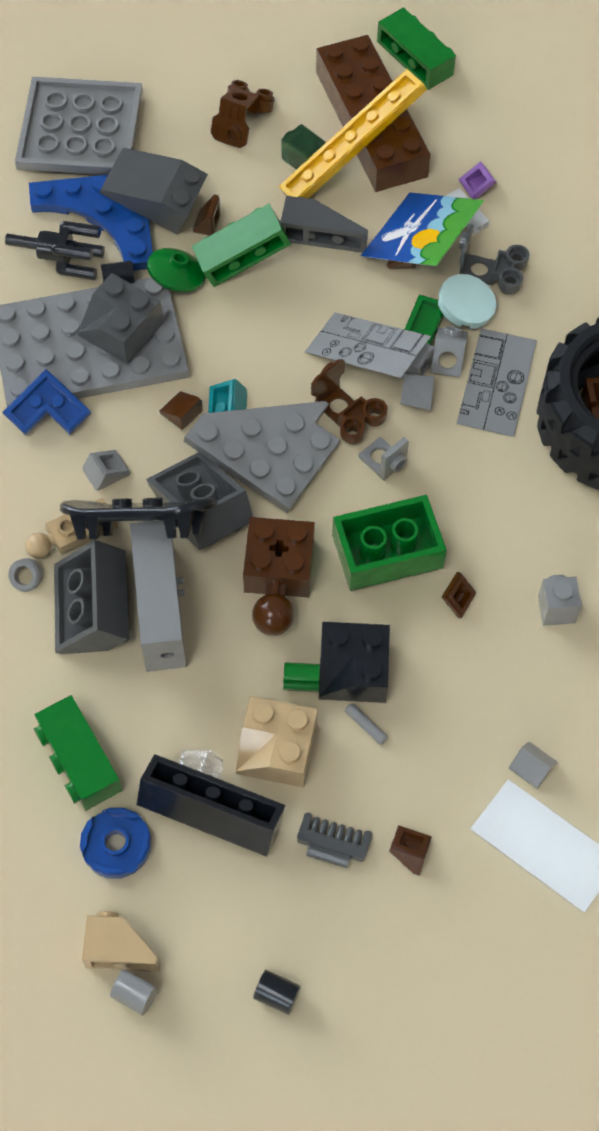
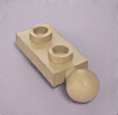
[25,497,118,558]

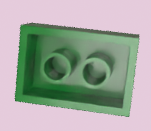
[332,494,447,591]

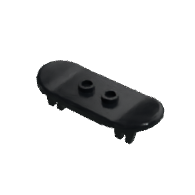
[60,497,217,540]

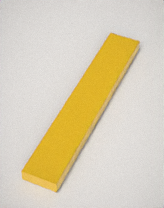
[278,69,427,198]

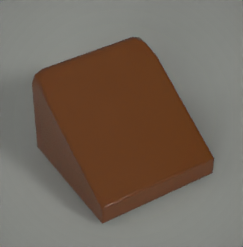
[193,194,221,236]
[159,391,203,430]

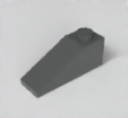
[280,196,368,253]

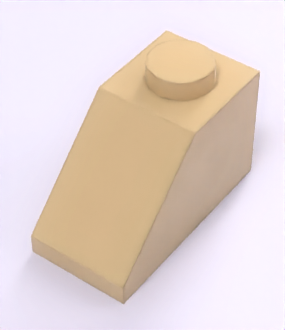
[82,911,159,973]

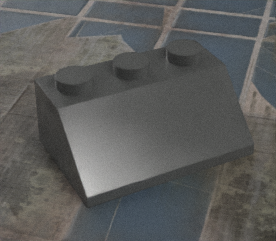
[54,540,129,654]

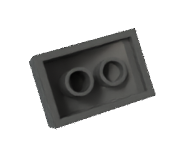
[99,148,208,235]
[146,452,253,550]

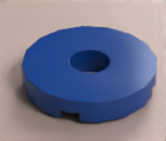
[80,808,151,879]

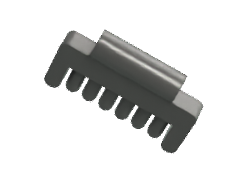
[297,813,372,868]

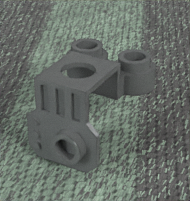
[459,224,530,295]

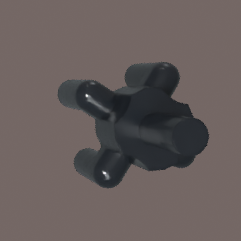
[5,221,105,280]

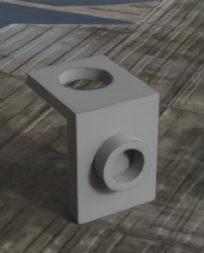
[430,326,468,377]
[359,437,409,480]

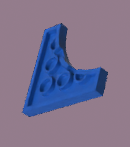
[29,174,153,271]

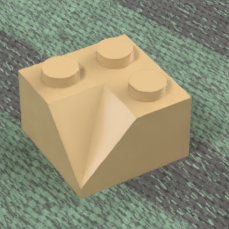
[235,696,318,788]

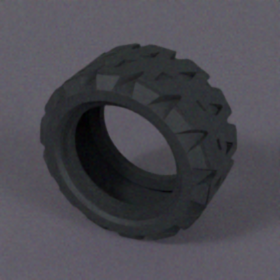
[536,317,599,490]

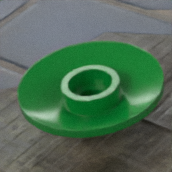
[147,248,205,292]

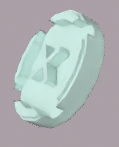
[438,274,497,329]

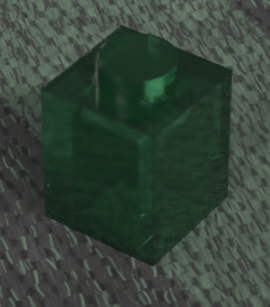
[281,124,326,170]

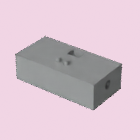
[130,520,186,672]

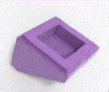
[458,161,497,199]

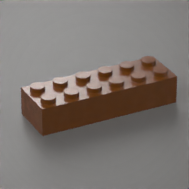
[316,35,431,192]

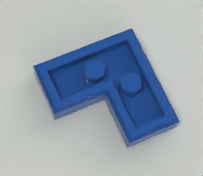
[2,369,91,436]

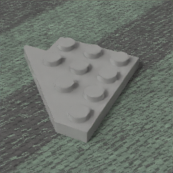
[183,401,340,513]

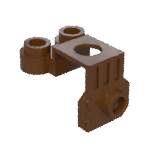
[210,80,275,148]
[311,359,388,444]

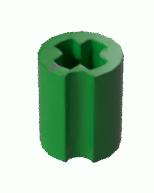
[283,662,320,692]

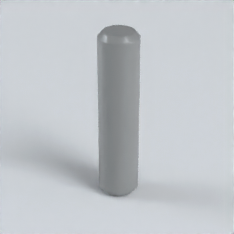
[345,704,388,745]

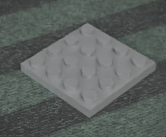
[15,77,143,175]

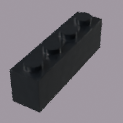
[136,754,285,857]

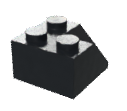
[319,622,390,703]

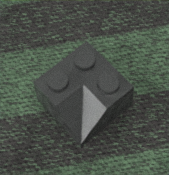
[78,273,164,364]

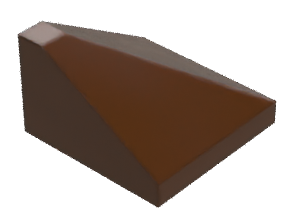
[389,825,432,876]

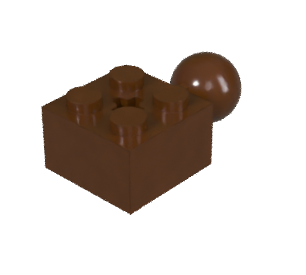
[243,517,315,636]

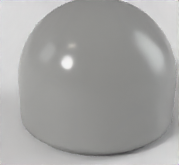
[8,558,43,592]

